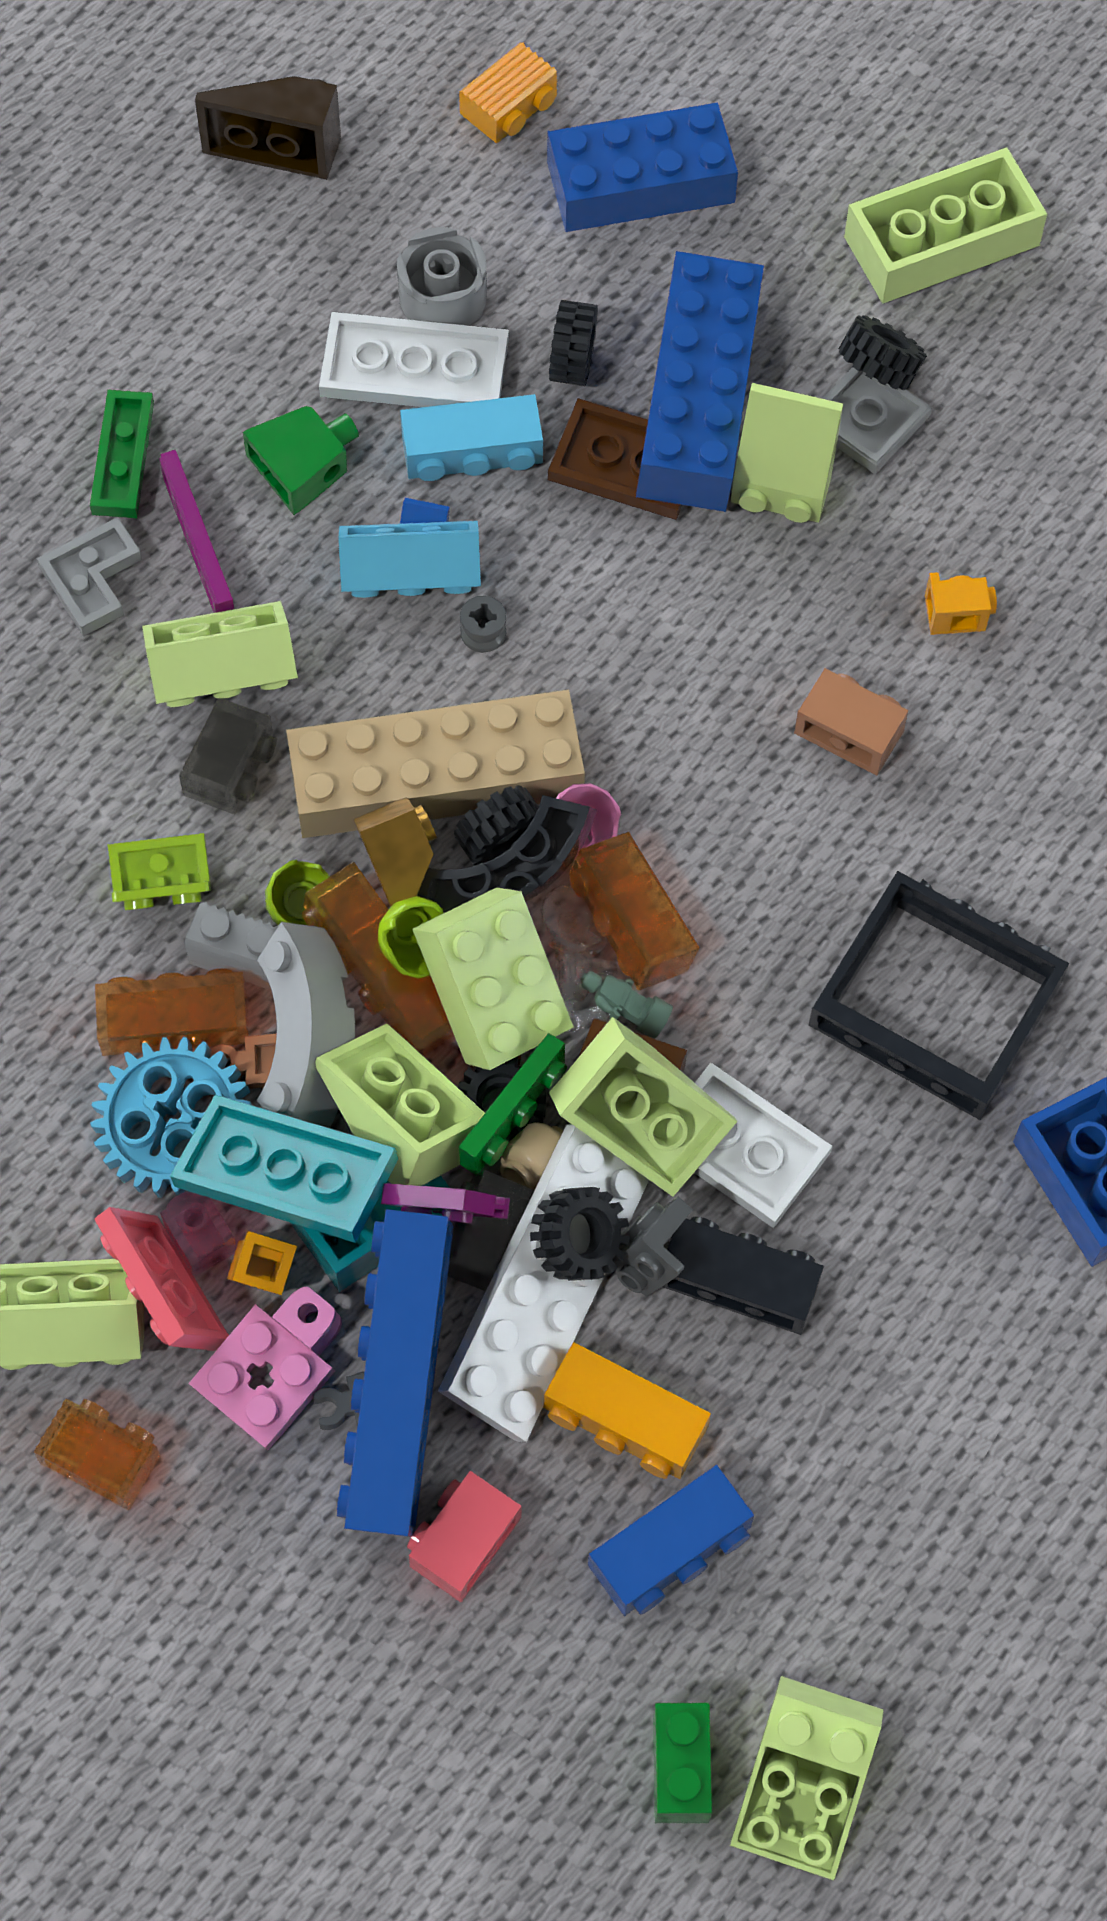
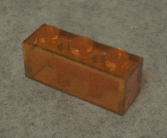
[569,832,700,991]
[95,968,249,1056]

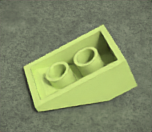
[731,383,843,523]
[549,1017,737,1197]
[315,1023,485,1186]

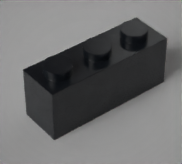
[662,1217,824,1335]

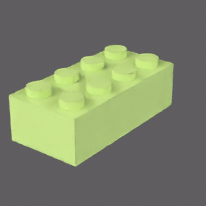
[844,148,1047,304]

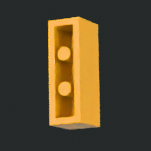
[544,1342,711,1479]

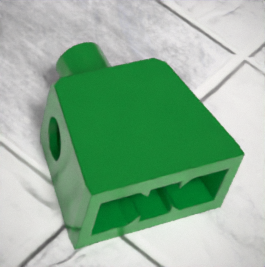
[243,406,359,515]

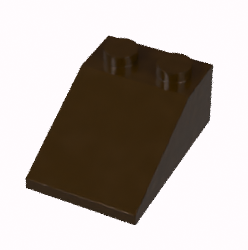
[195,76,341,180]

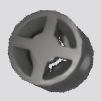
[460,595,506,653]

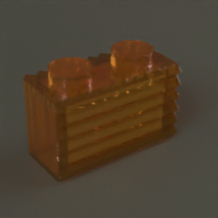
[34,1399,160,1511]

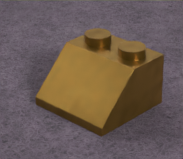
[353,797,437,907]

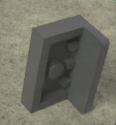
[614,1196,693,1297]

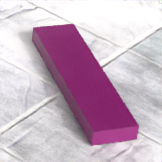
[159,449,234,613]

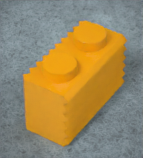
[459,42,557,144]

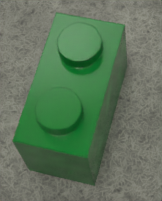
[653,1703,712,1823]

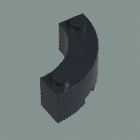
[418,795,597,913]

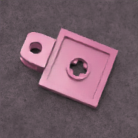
[188,1287,342,1450]

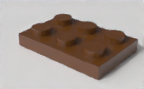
[548,398,682,520]

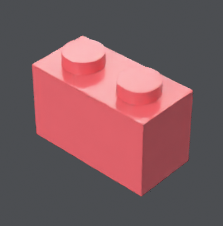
[407,1471,522,1602]

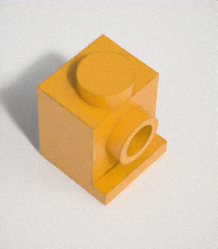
[925,572,997,635]
[227,1231,297,1295]

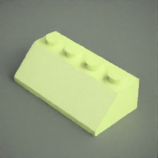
[0,1259,144,1370]

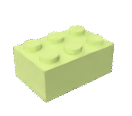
[142,601,298,707]
[412,888,573,1070]

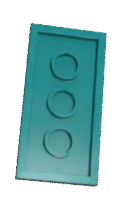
[170,1095,399,1243]

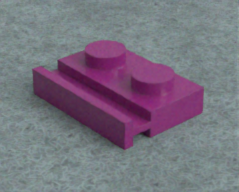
[381,1183,510,1224]

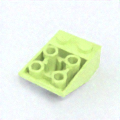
[730,1676,883,1880]

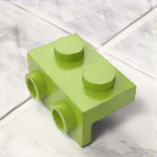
[107,833,211,910]

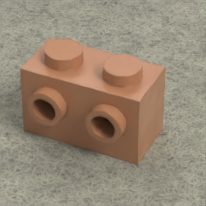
[794,668,909,776]

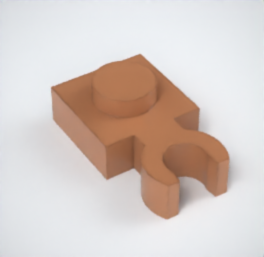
[211,1033,277,1089]

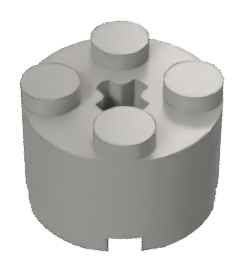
[397,227,487,326]

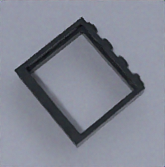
[808,871,1070,1120]

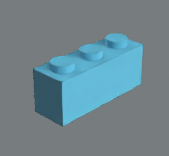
[400,394,543,481]
[338,521,481,598]

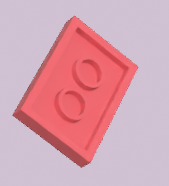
[94,1207,229,1351]

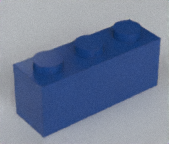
[588,1465,754,1616]

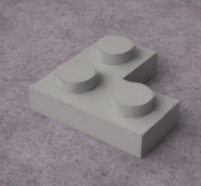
[37,517,142,636]

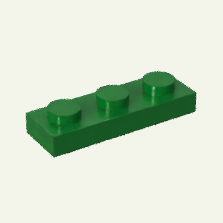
[90,390,154,518]
[459,1033,567,1176]

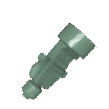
[580,971,673,1039]

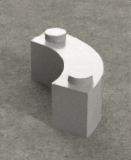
[257,922,355,1128]

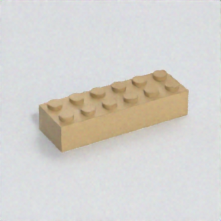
[286,690,585,838]

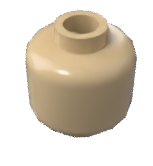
[500,1122,563,1196]

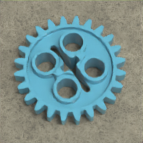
[90,1037,253,1198]

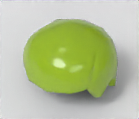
[265,859,339,928]
[378,896,444,979]

